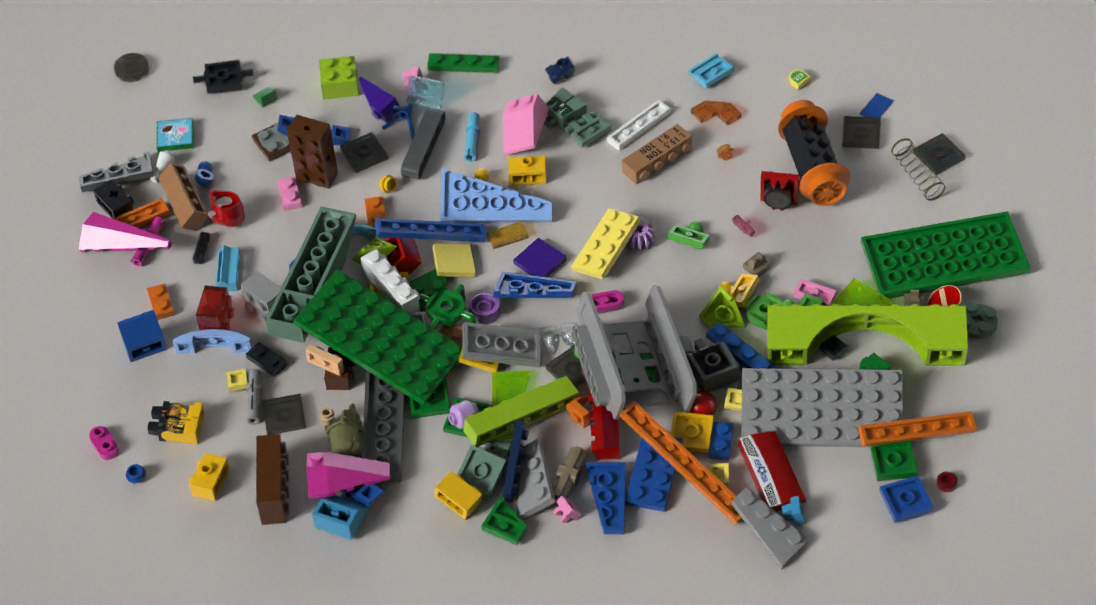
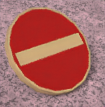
[927,285,962,306]

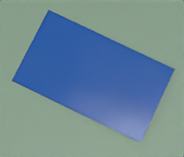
[859,93,894,122]

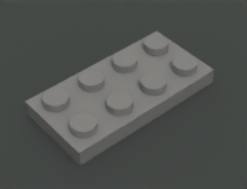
[462,322,541,368]

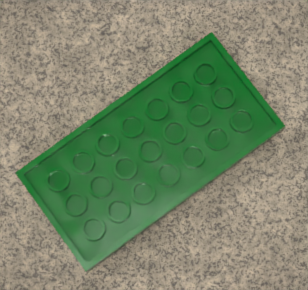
[861,211,1030,299]
[293,269,462,406]

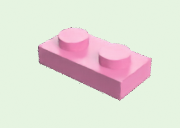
[277,176,302,211]
[793,279,837,306]

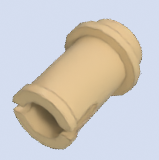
[319,407,335,431]

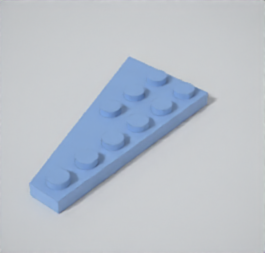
[440,168,552,223]

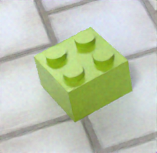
[319,56,359,100]

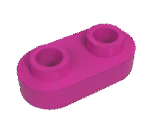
[591,290,624,313]
[89,426,119,460]

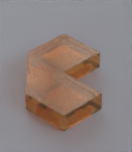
[691,100,742,125]

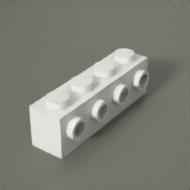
[361,249,420,313]

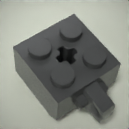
[686,338,739,392]

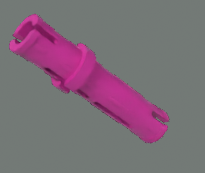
[131,217,166,267]

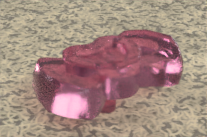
[732,215,755,237]

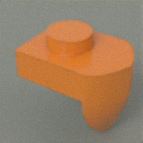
[566,396,590,428]

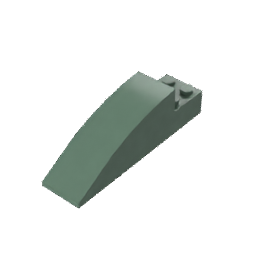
[265,206,356,343]

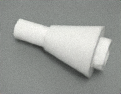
[150,151,176,183]

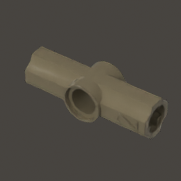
[552,446,587,504]

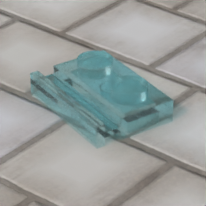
[406,75,445,109]

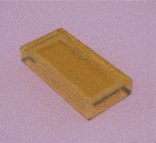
[487,221,529,249]

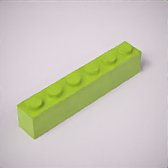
[463,376,579,447]

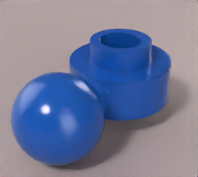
[194,161,214,186]

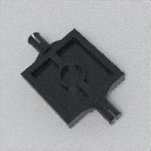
[193,59,254,94]

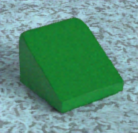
[253,87,277,107]

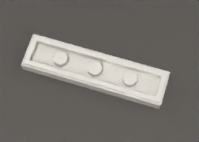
[607,100,672,151]

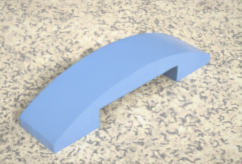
[173,329,252,354]

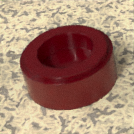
[936,472,957,492]

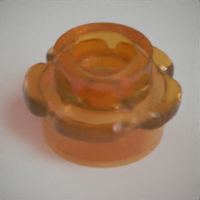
[717,144,734,160]

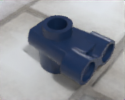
[545,56,575,84]

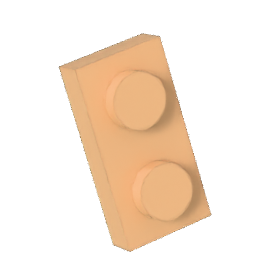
[305,344,344,376]

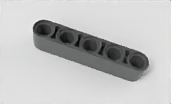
[401,108,446,180]

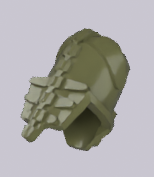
[326,403,365,457]

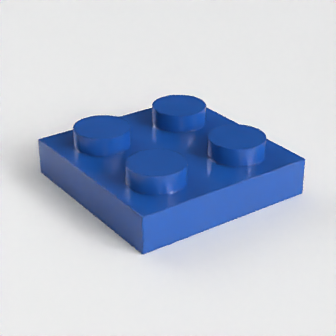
[880,476,934,523]

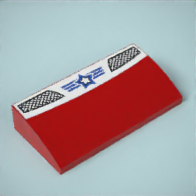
[738,431,807,512]

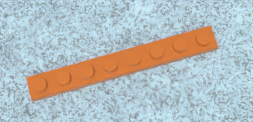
[620,401,742,525]

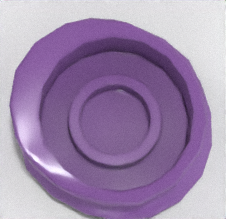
[468,293,500,323]

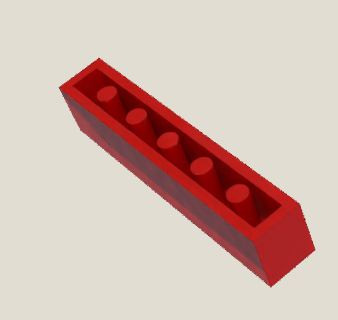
[588,352,620,460]

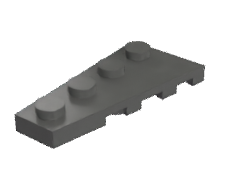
[79,151,154,192]

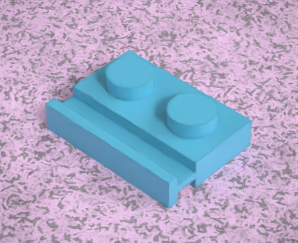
[689,53,733,89]

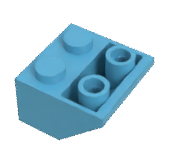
[312,495,369,540]

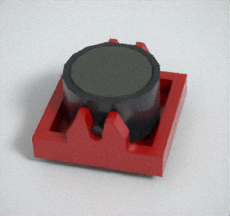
[760,171,799,211]

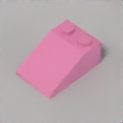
[504,94,549,155]

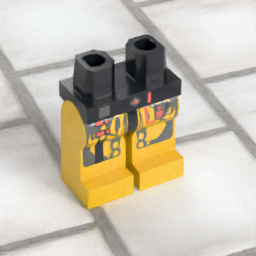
[147,401,205,444]

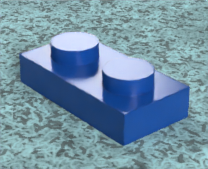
[709,422,734,460]

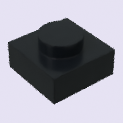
[820,335,848,361]

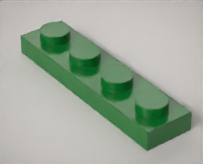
[427,53,500,73]

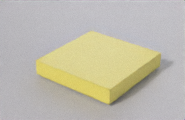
[432,243,476,277]

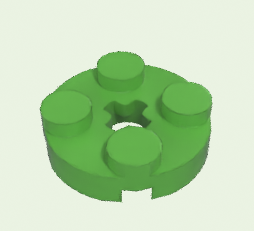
[746,293,782,330]

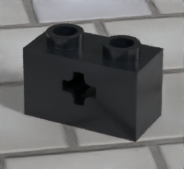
[93,179,134,219]

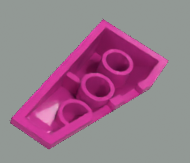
[307,452,390,498]

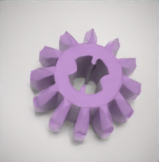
[626,220,655,250]

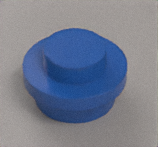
[126,464,146,483]

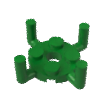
[419,283,476,330]

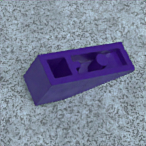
[359,77,400,123]

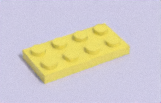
[571,208,641,280]

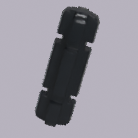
[192,232,210,264]

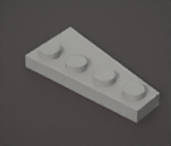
[517,439,556,520]
[732,488,809,569]

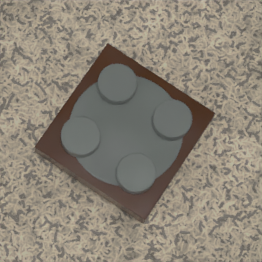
[251,123,291,161]

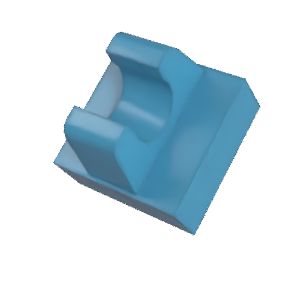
[782,496,805,525]

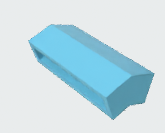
[215,245,240,291]

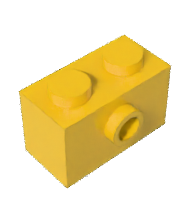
[508,155,546,186]
[189,453,230,501]
[434,471,482,520]

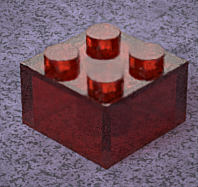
[196,285,234,331]

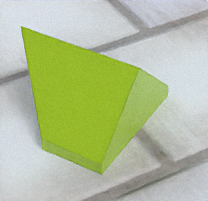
[352,236,397,265]
[699,286,746,328]

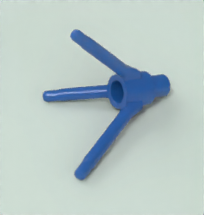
[382,103,415,140]

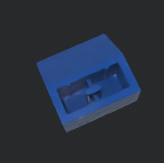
[117,310,167,362]

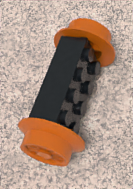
[778,100,850,206]

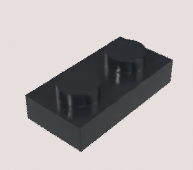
[246,342,288,377]

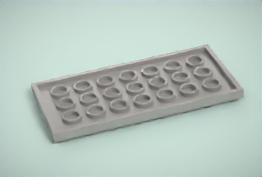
[741,368,903,447]

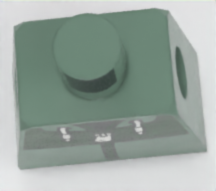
[544,87,587,129]

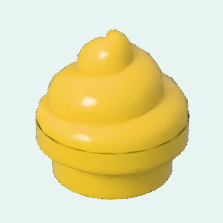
[379,175,397,193]

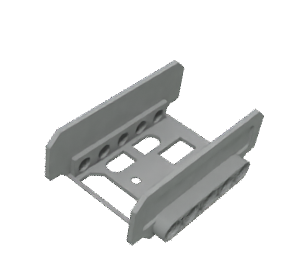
[572,285,697,420]

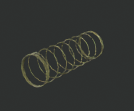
[891,138,946,201]

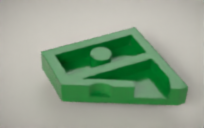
[409,269,448,297]
[481,497,527,545]

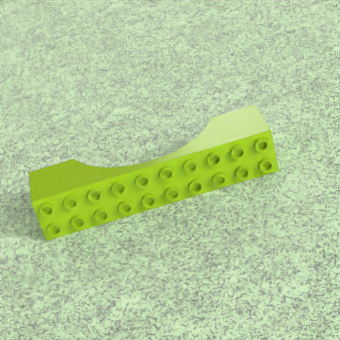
[767,304,968,366]

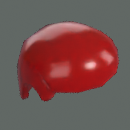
[687,391,718,415]

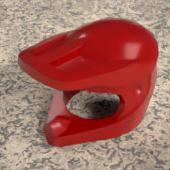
[207,190,245,227]

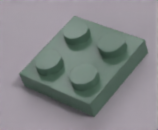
[458,445,508,498]

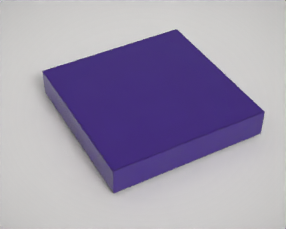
[513,237,567,277]

